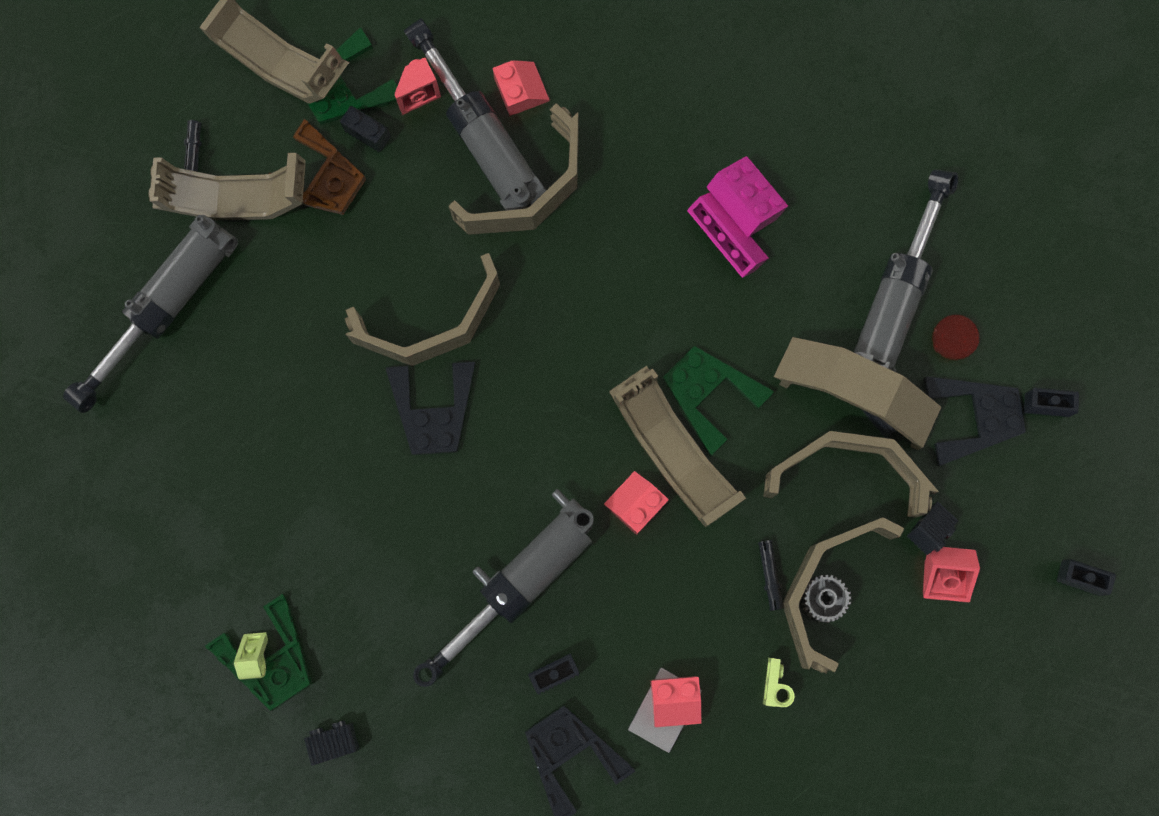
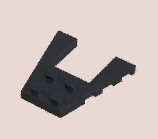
[386,362,475,455]
[924,377,1026,466]
[525,705,635,816]

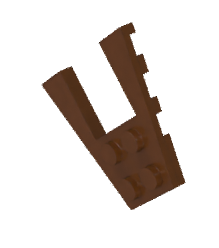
[269,119,366,215]

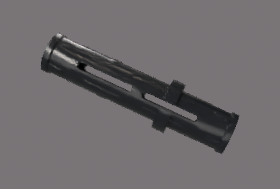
[184,120,202,172]
[758,540,784,611]

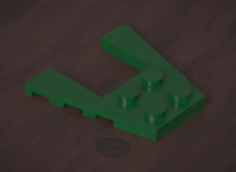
[307,28,398,125]
[663,346,774,456]
[205,594,312,711]

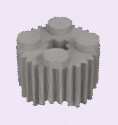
[800,575,851,622]

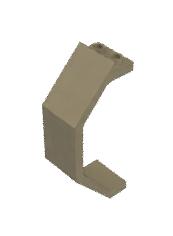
[199,0,349,104]
[448,103,579,235]
[149,153,305,221]
[345,253,500,366]
[774,337,941,450]
[609,366,746,527]
[763,431,939,518]
[783,518,904,674]

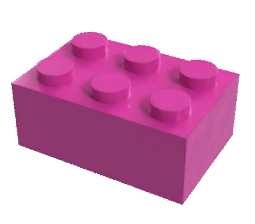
[707,156,788,237]

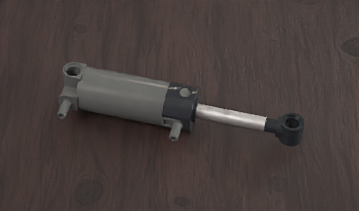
[404,18,547,211]
[854,169,958,372]
[63,215,238,413]
[413,489,594,687]

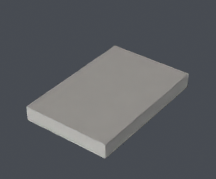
[628,668,702,753]

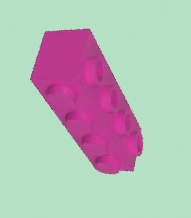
[687,192,768,278]

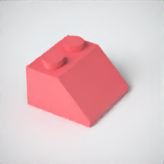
[394,58,441,115]
[492,61,549,116]
[604,471,669,535]
[923,547,980,602]
[650,676,701,727]

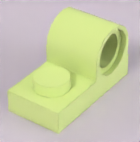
[234,632,268,680]
[763,658,795,707]

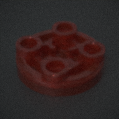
[933,315,979,360]

